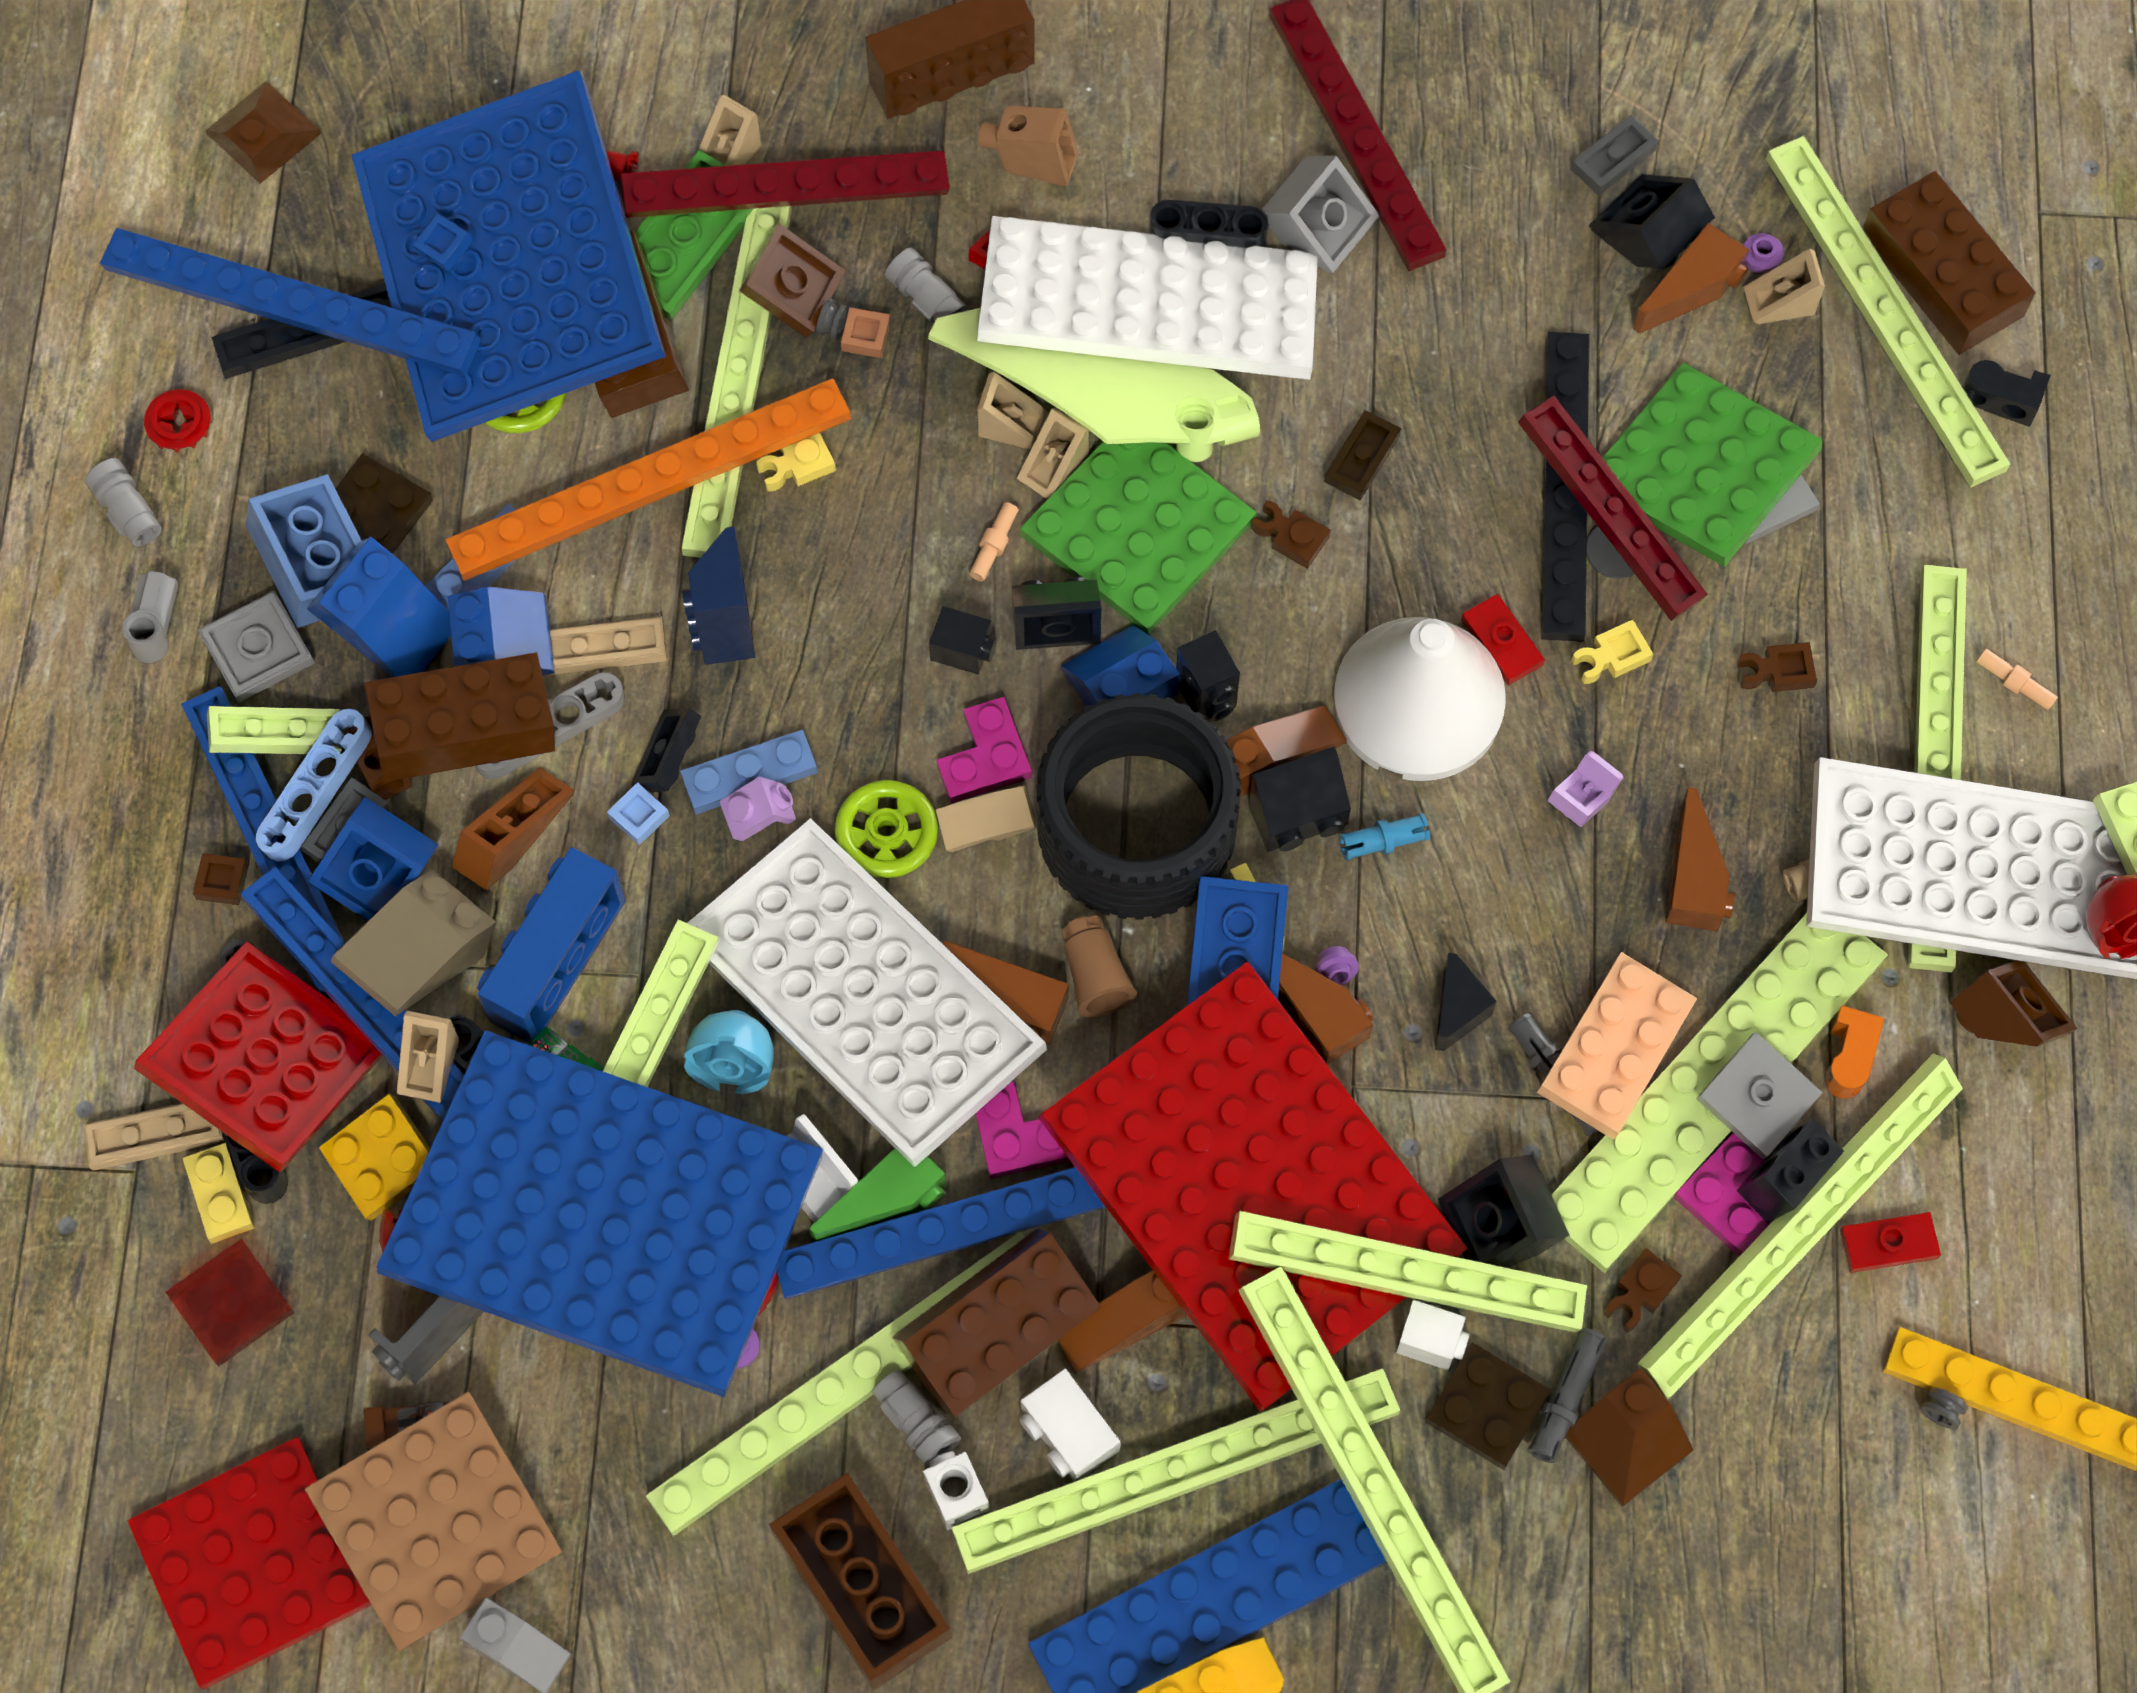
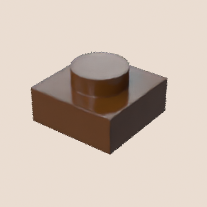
[193,853,248,905]

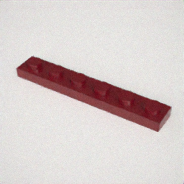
[1518,396,1708,621]

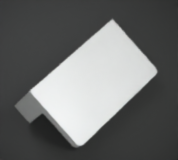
[787,1114,858,1223]

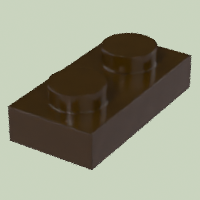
[1324,410,1401,501]

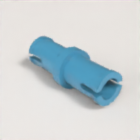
[1339,813,1430,861]

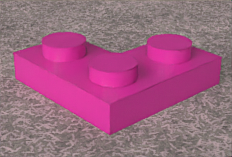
[936,697,1032,804]
[975,1081,1071,1179]
[1673,1133,1772,1256]

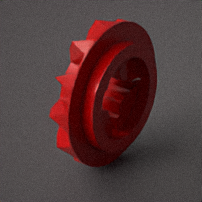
[144,389,213,453]

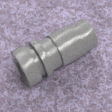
[885,248,968,323]
[84,458,162,547]
[873,1370,961,1467]

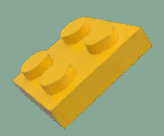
[319,1093,431,1221]

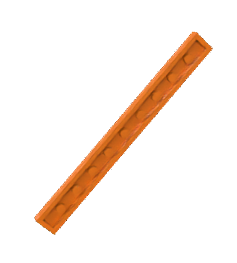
[445,378,851,581]

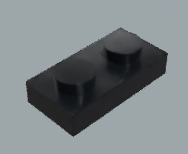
[631,708,702,793]

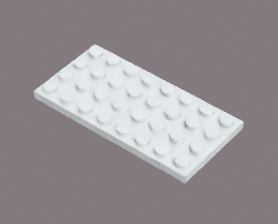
[977,216,1318,380]
[1806,757,2137,979]
[688,818,1047,1167]

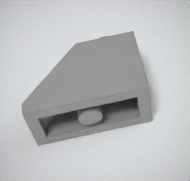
[460,1598,571,1693]

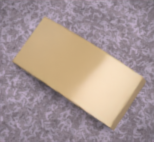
[936,786,1037,852]

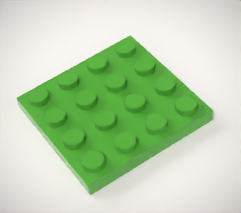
[1603,363,1822,567]
[1020,441,1257,635]

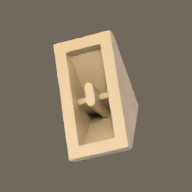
[698,95,761,166]
[1743,249,1825,324]
[977,372,1050,450]
[1017,408,1089,499]
[397,1011,459,1103]

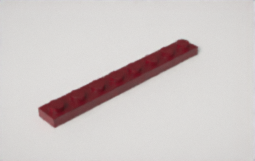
[1269,0,1447,272]
[620,150,950,218]

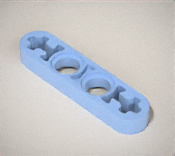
[256,709,372,861]

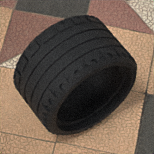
[1037,693,1241,920]

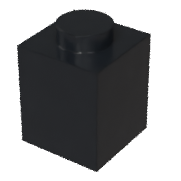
[929,606,997,675]

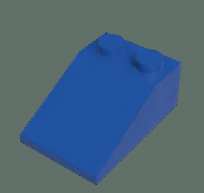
[307,536,451,677]

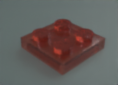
[165,1238,295,1367]

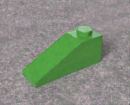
[809,1148,946,1242]

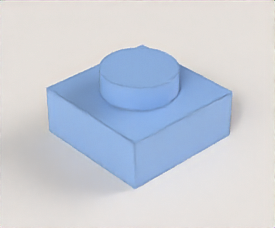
[607,782,670,845]

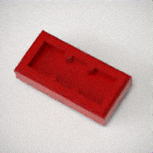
[1461,593,1545,686]
[1840,1212,1941,1273]

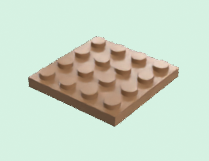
[305,1391,563,1651]

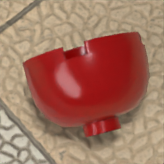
[2086,874,2137,959]

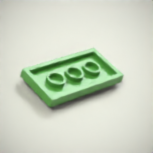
[635,150,753,320]

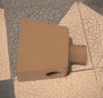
[979,106,1079,187]

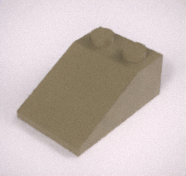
[331,869,496,1016]

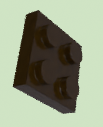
[335,453,433,554]
[1425,1342,1551,1470]

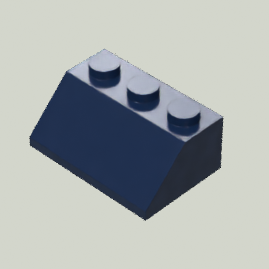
[682,526,755,665]

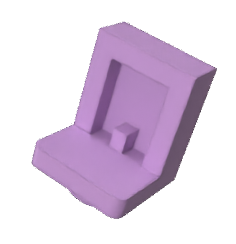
[1547,751,1623,827]
[719,777,796,841]

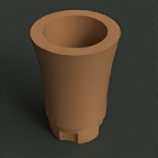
[1061,915,1137,1017]

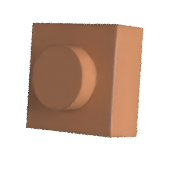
[841,307,891,358]

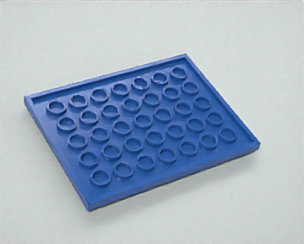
[351,70,666,442]
[376,1030,823,1398]

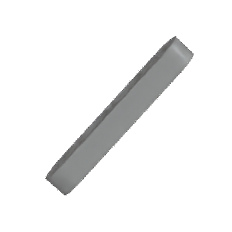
[475,673,625,779]

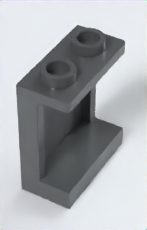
[368,1296,484,1385]

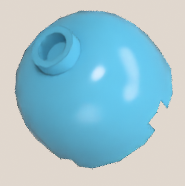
[684,1010,774,1094]

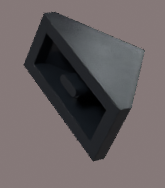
[1435,953,1497,1051]

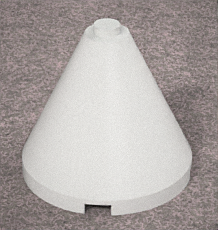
[1333,617,1506,781]

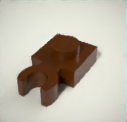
[1251,501,1331,569]
[1737,642,1817,692]
[1604,1248,1682,1333]

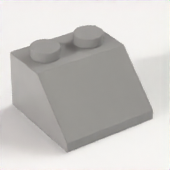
[1262,156,1380,273]

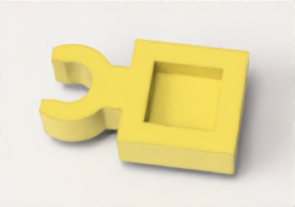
[756,433,836,491]
[1571,620,1654,684]

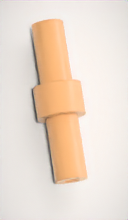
[969,502,1019,582]
[1977,648,2058,711]

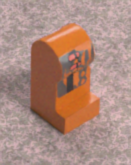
[1825,1005,1885,1099]

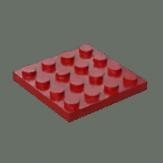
[134,941,382,1173]
[127,1436,372,1690]

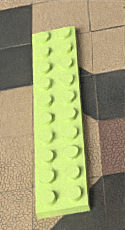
[1551,913,1888,1273]

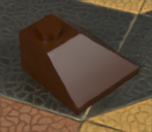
[205,81,321,184]
[1950,960,2078,1047]
[1565,1367,1693,1507]

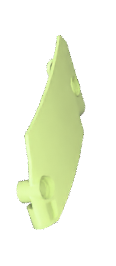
[929,308,1260,462]

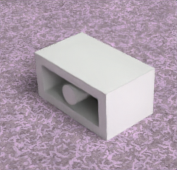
[1019,1368,1120,1482]

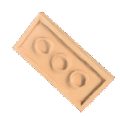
[1537,952,1697,1140]

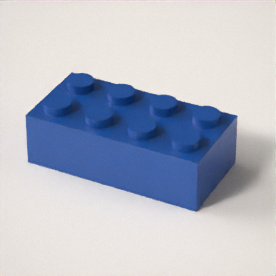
[477,847,626,1043]

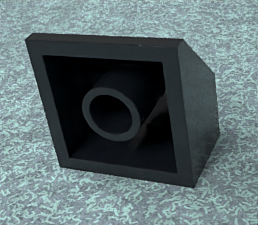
[1589,174,1715,270]
[1012,577,1102,650]
[1249,746,1351,852]
[1438,1155,1570,1268]

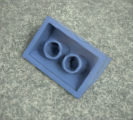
[246,474,362,628]

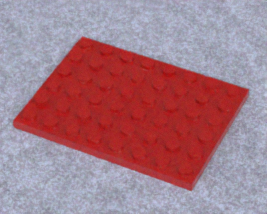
[1038,961,1468,1412]

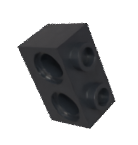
[1176,630,1240,722]
[1736,1119,1844,1223]

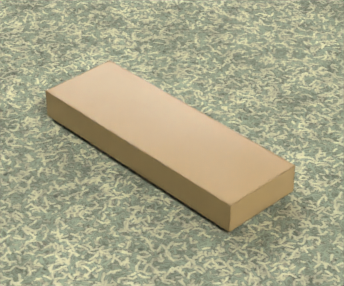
[544,617,667,676]
[83,1103,225,1171]

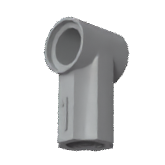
[122,571,178,663]

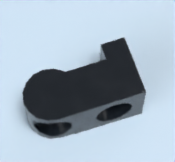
[1962,360,2051,427]

